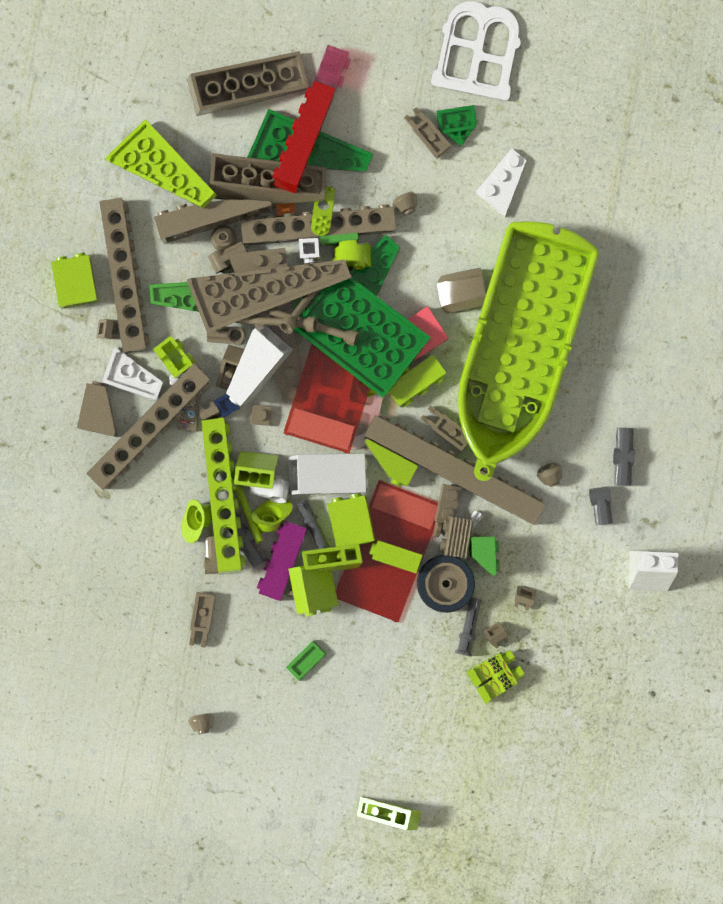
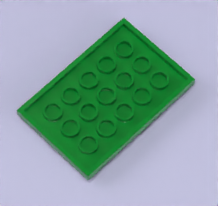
[294,278,431,399]

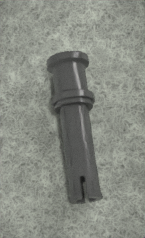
[455,598,482,657]

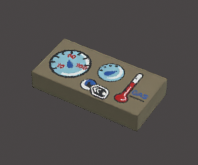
[177,393,201,431]

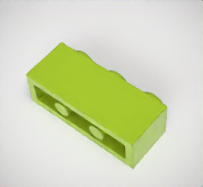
[389,355,446,408]

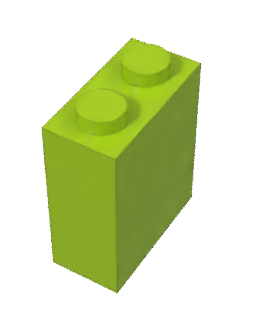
[51,253,99,309]
[234,451,278,489]
[327,493,376,547]
[369,540,422,573]
[288,566,338,617]

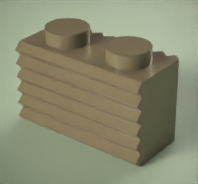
[440,515,474,558]

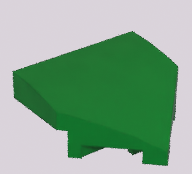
[436,105,477,146]

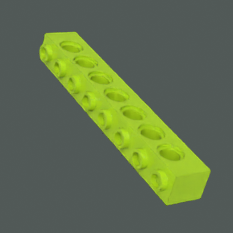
[201,418,245,575]

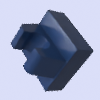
[214,394,240,418]

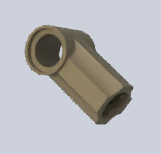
[208,242,247,274]
[207,326,246,345]
[205,536,219,574]

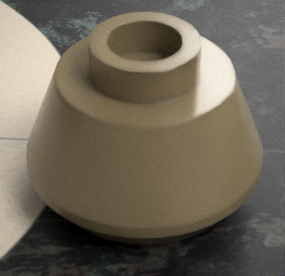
[392,191,417,215]
[210,225,237,250]
[537,463,562,487]
[188,713,214,735]

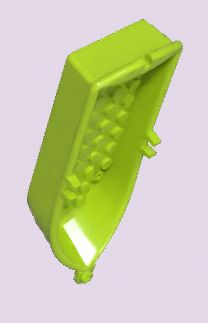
[458,221,599,481]

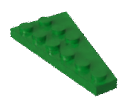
[247,109,373,173]
[350,235,400,296]

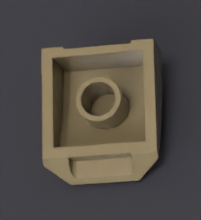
[437,268,486,314]

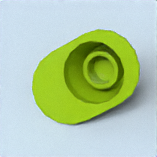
[181,499,212,543]
[251,499,293,534]

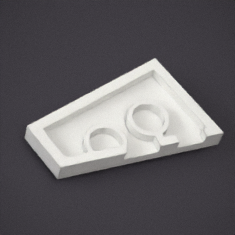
[475,148,526,217]
[102,347,163,401]

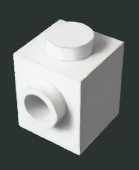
[299,238,320,264]

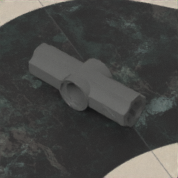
[613,428,635,486]
[224,512,267,568]

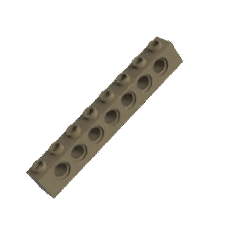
[99,197,150,354]
[241,204,396,246]
[86,363,212,490]

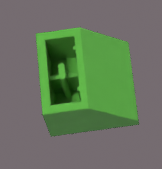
[470,536,500,575]

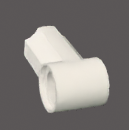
[250,479,290,503]

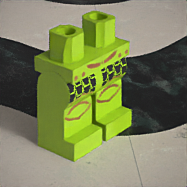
[466,650,525,704]

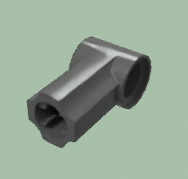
[589,486,613,526]

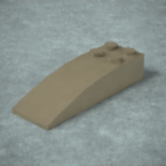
[187,51,309,116]
[209,153,326,204]
[154,200,273,244]

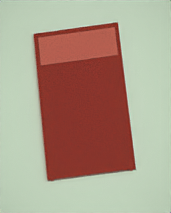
[283,344,370,454]
[336,480,438,622]

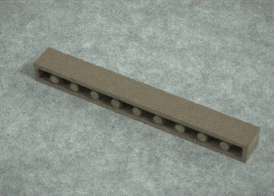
[364,414,546,525]

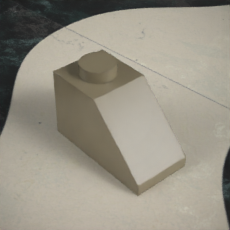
[216,344,245,390]

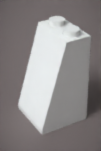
[226,325,294,406]
[288,454,368,495]
[629,551,678,591]

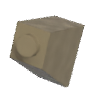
[77,381,117,437]

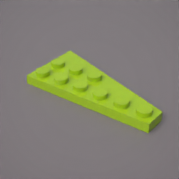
[104,119,217,209]

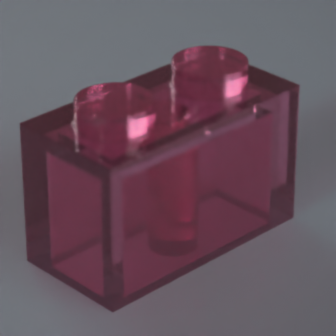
[315,45,351,91]

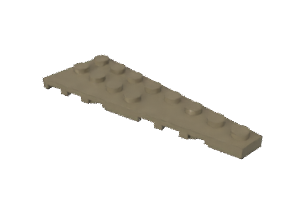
[229,248,303,403]
[187,259,352,333]

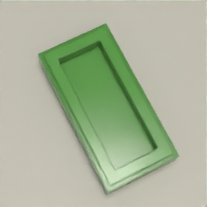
[320,233,358,247]
[286,640,326,681]

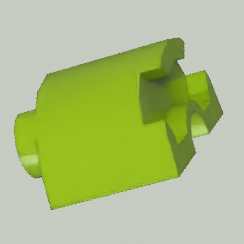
[333,240,371,270]
[153,336,196,379]

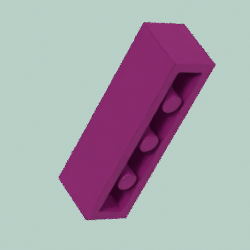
[257,521,307,601]

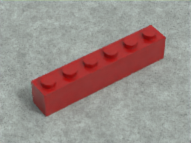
[272,81,335,194]

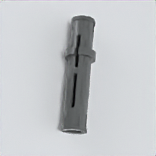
[297,499,330,549]

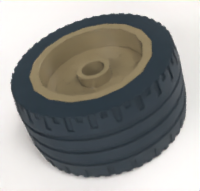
[417,555,475,613]

